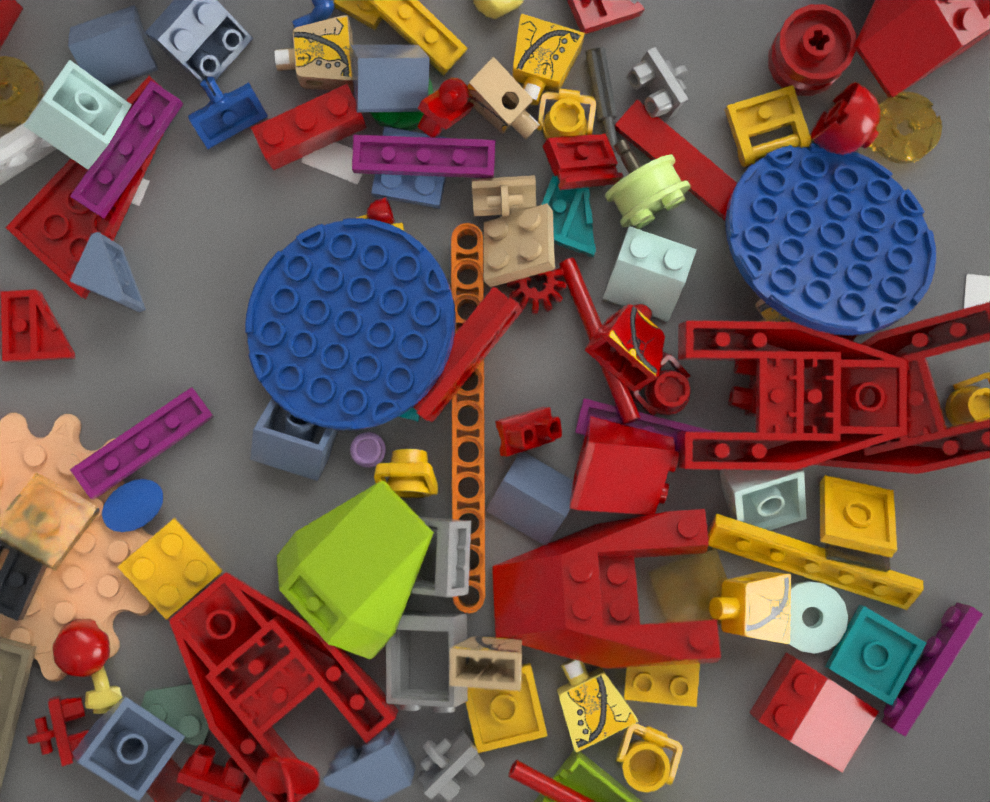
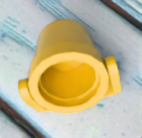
[537,88,596,140]
[945,372,990,426]
[374,449,438,498]
[616,723,683,793]

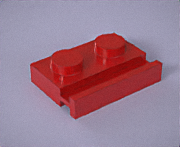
[543,134,624,190]

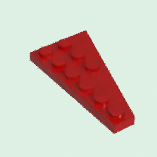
[5,76,164,299]

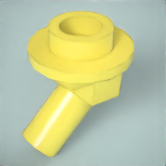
[85,666,122,714]

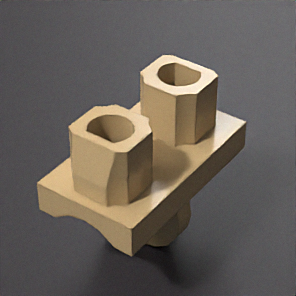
[472,175,536,217]

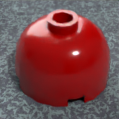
[810,82,880,155]

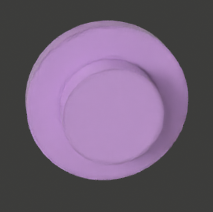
[350,432,386,468]

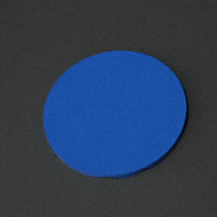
[725,143,936,335]
[245,218,456,430]

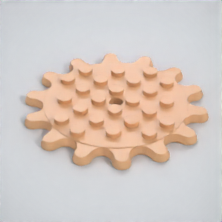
[0,413,155,682]

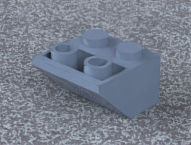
[145,0,253,87]
[323,728,416,802]

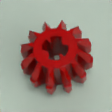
[507,268,567,315]

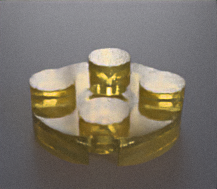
[0,56,43,128]
[870,92,942,164]

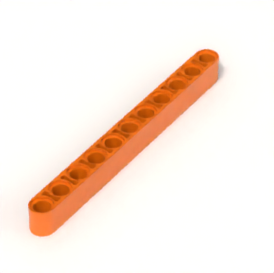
[451,223,486,613]

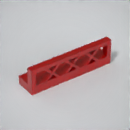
[413,286,523,422]

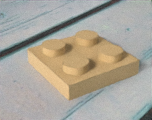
[484,203,555,287]

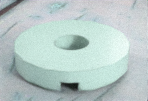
[789,581,848,654]

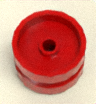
[768,4,856,96]

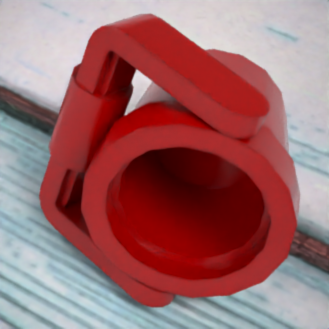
[629,352,691,416]

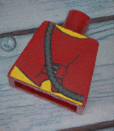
[585,304,665,392]

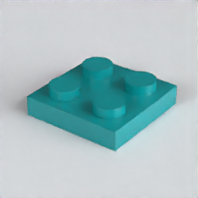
[825,605,927,706]

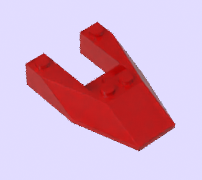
[854,0,990,98]
[814,301,990,474]
[677,320,907,470]
[492,509,721,669]
[169,572,399,802]

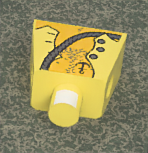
[557,659,638,753]

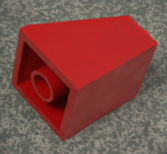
[569,416,679,515]

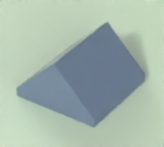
[68,5,158,87]
[349,45,429,113]
[70,232,146,313]
[485,452,573,545]

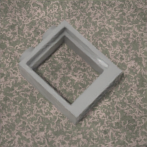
[411,517,471,597]
[386,611,468,713]

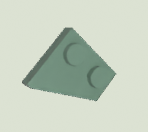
[141,682,210,747]

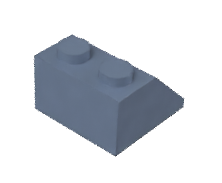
[250,398,338,481]
[72,696,185,801]

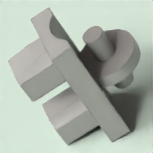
[627,47,689,119]
[417,730,485,802]

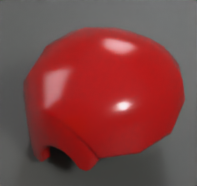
[52,619,110,677]

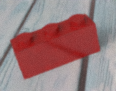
[251,84,367,170]

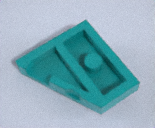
[541,174,596,258]

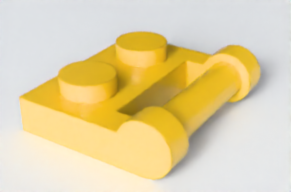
[724,85,811,167]

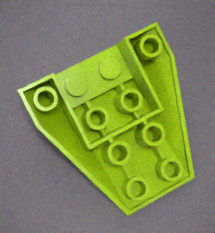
[277,480,433,660]

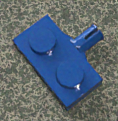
[188,77,268,149]

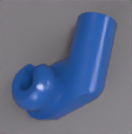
[292,0,335,28]

